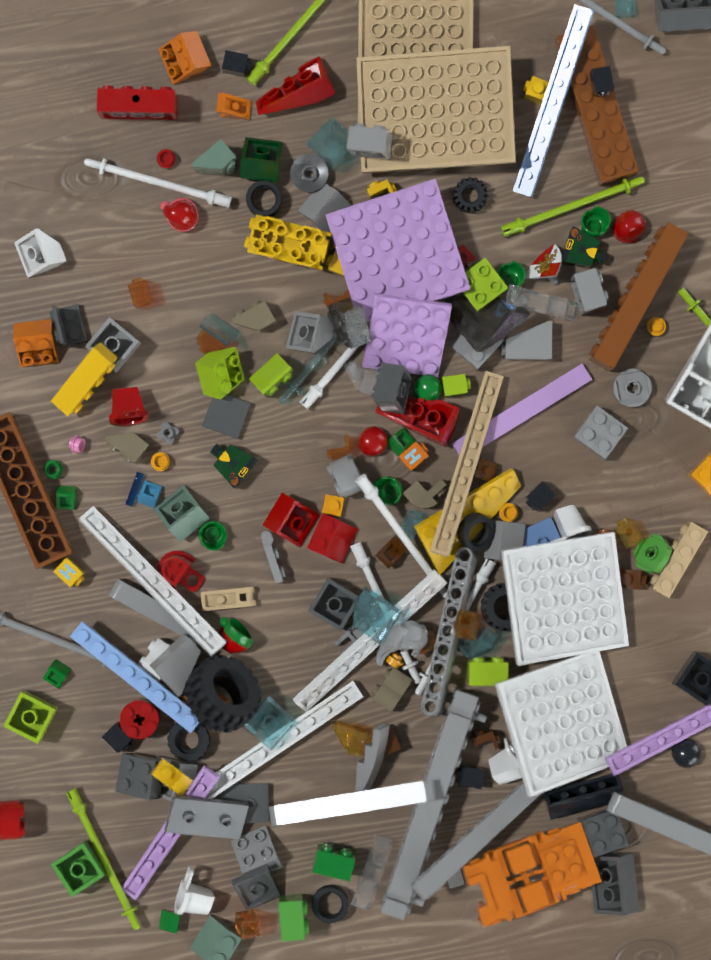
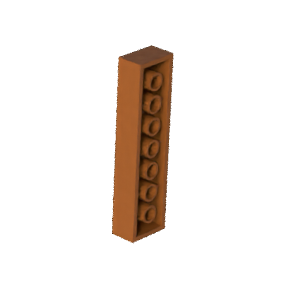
[555,25,639,186]
[589,222,689,371]
[0,412,75,569]

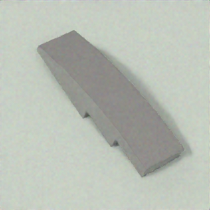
[355,723,389,793]

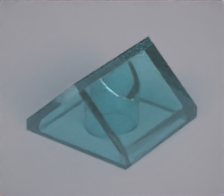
[243,696,296,750]

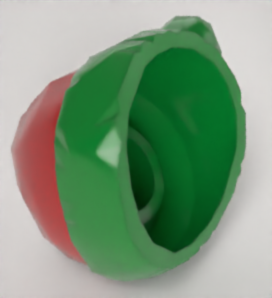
[219,617,253,654]

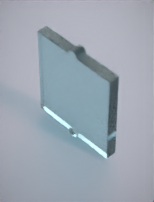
[200,313,240,346]

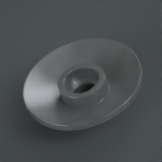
[290,154,328,192]

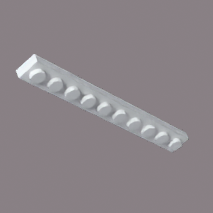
[79,506,226,656]
[293,570,447,712]
[206,681,363,799]

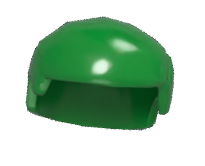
[580,206,611,237]
[497,261,525,291]
[413,374,443,401]
[373,476,403,506]
[198,521,228,551]

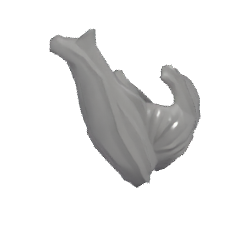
[376,621,428,667]

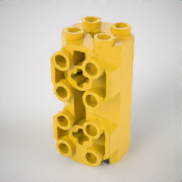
[244,214,331,271]

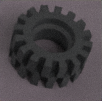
[453,177,488,213]

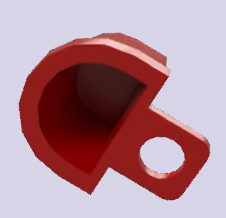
[109,387,148,427]
[158,551,204,592]

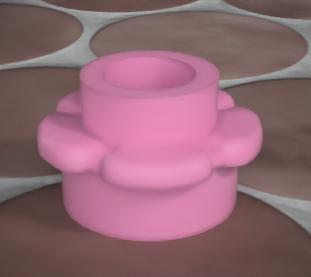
[69,435,85,453]

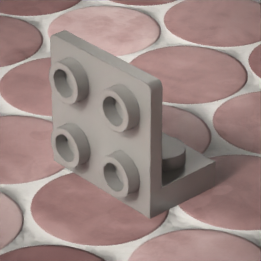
[231,826,283,875]

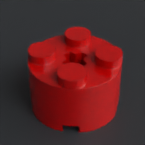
[120,699,161,739]
[0,800,25,840]

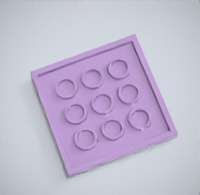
[362,293,452,377]

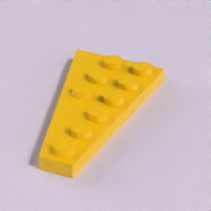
[414,468,521,575]

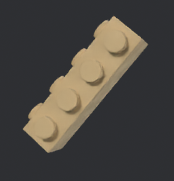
[649,522,708,598]

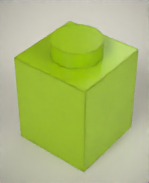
[441,374,471,397]

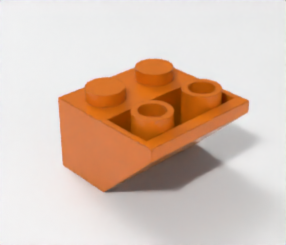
[158,31,211,85]
[13,319,59,367]

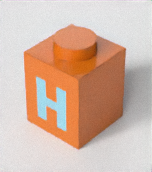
[399,442,429,471]

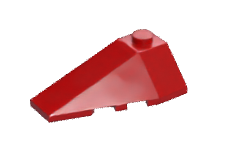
[255,56,335,115]
[375,398,459,447]

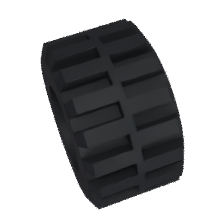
[481,583,512,632]

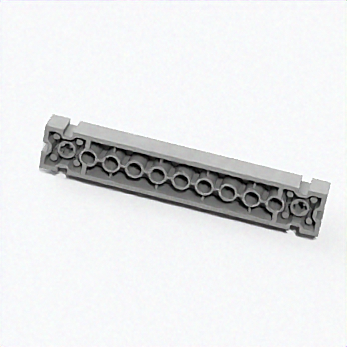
[381,687,487,920]

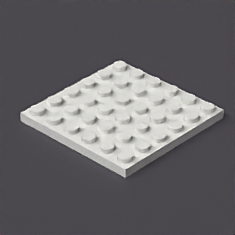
[501,532,629,666]
[495,651,627,797]

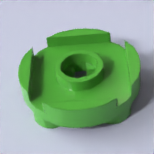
[634,534,672,573]

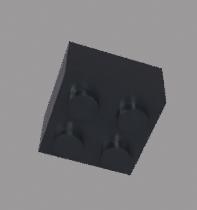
[672,651,711,707]

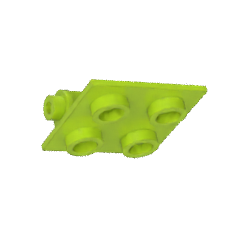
[463,258,508,311]

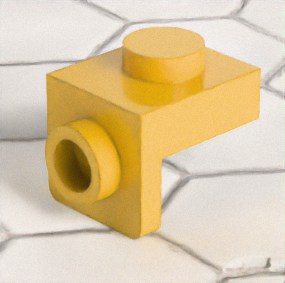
[367,179,397,199]

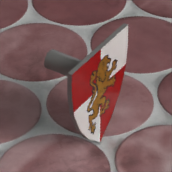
[525,244,562,285]

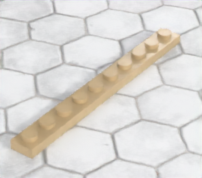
[430,371,504,557]

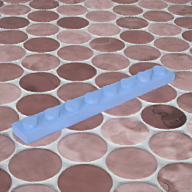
[70,621,199,733]

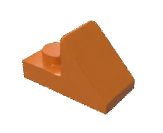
[216,92,251,120]

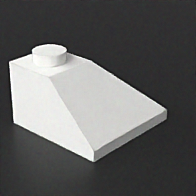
[14,228,66,278]

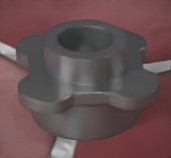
[157,422,179,444]

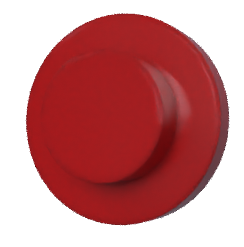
[156,149,176,169]

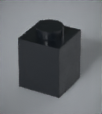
[222,50,252,77]
[589,66,615,98]
[525,481,556,511]
[102,722,133,753]
[455,764,485,789]

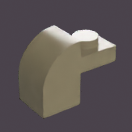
[403,479,446,508]

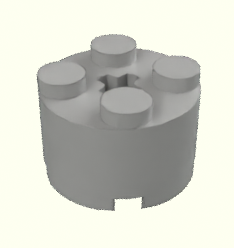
[326,453,362,498]

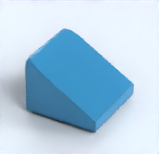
[137,480,163,508]

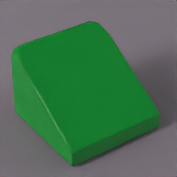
[388,427,416,456]
[56,486,77,510]
[43,659,71,689]
[159,909,180,934]

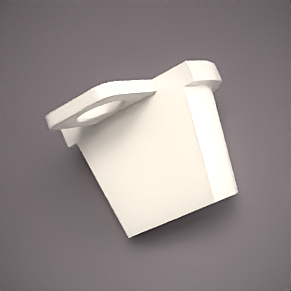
[550,505,592,542]
[488,738,522,785]
[174,866,215,915]

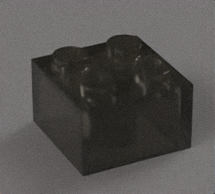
[327,298,372,349]

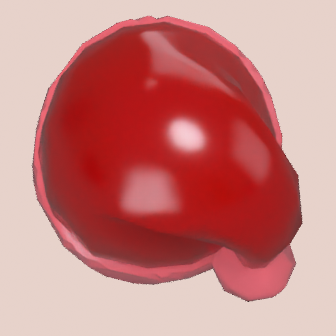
[160,197,199,232]

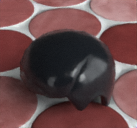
[671,738,701,769]

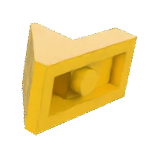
[151,758,193,796]

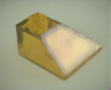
[332,720,370,757]

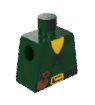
[562,226,607,268]
[210,444,258,488]

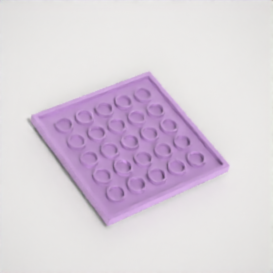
[325,179,470,325]

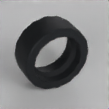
[246,180,282,217]
[457,513,495,551]
[312,885,348,924]

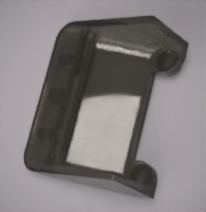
[441,261,531,352]

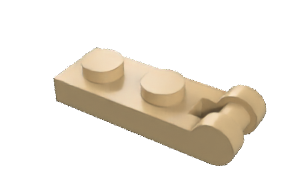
[201,587,256,611]

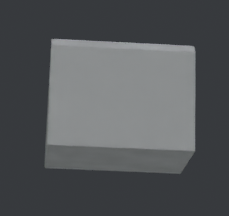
[298,184,351,232]
[484,520,526,560]

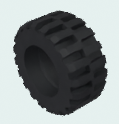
[184,655,262,733]

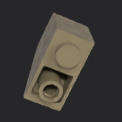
[231,300,277,332]
[105,433,151,463]

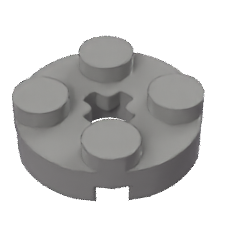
[613,369,652,407]

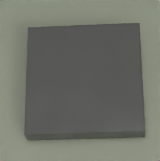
[202,395,251,439]
[231,865,281,910]

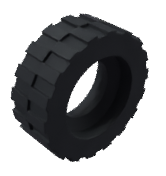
[167,722,211,762]

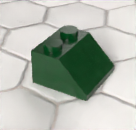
[239,137,283,182]

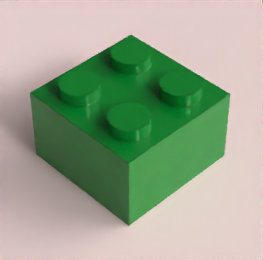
[312,842,355,882]

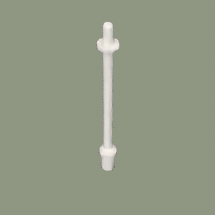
[84,158,232,208]
[299,323,370,410]
[355,474,447,598]
[350,542,421,684]
[415,558,496,695]

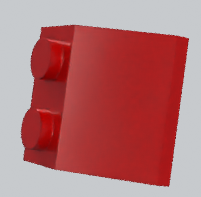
[263,492,319,547]
[307,513,358,564]

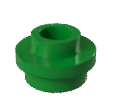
[43,460,63,479]

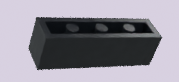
[543,774,624,820]

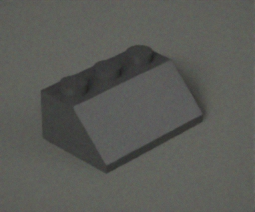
[654,0,711,32]
[592,852,640,916]

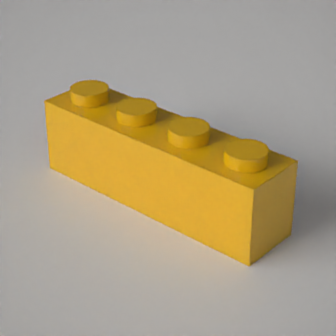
[51,342,118,417]

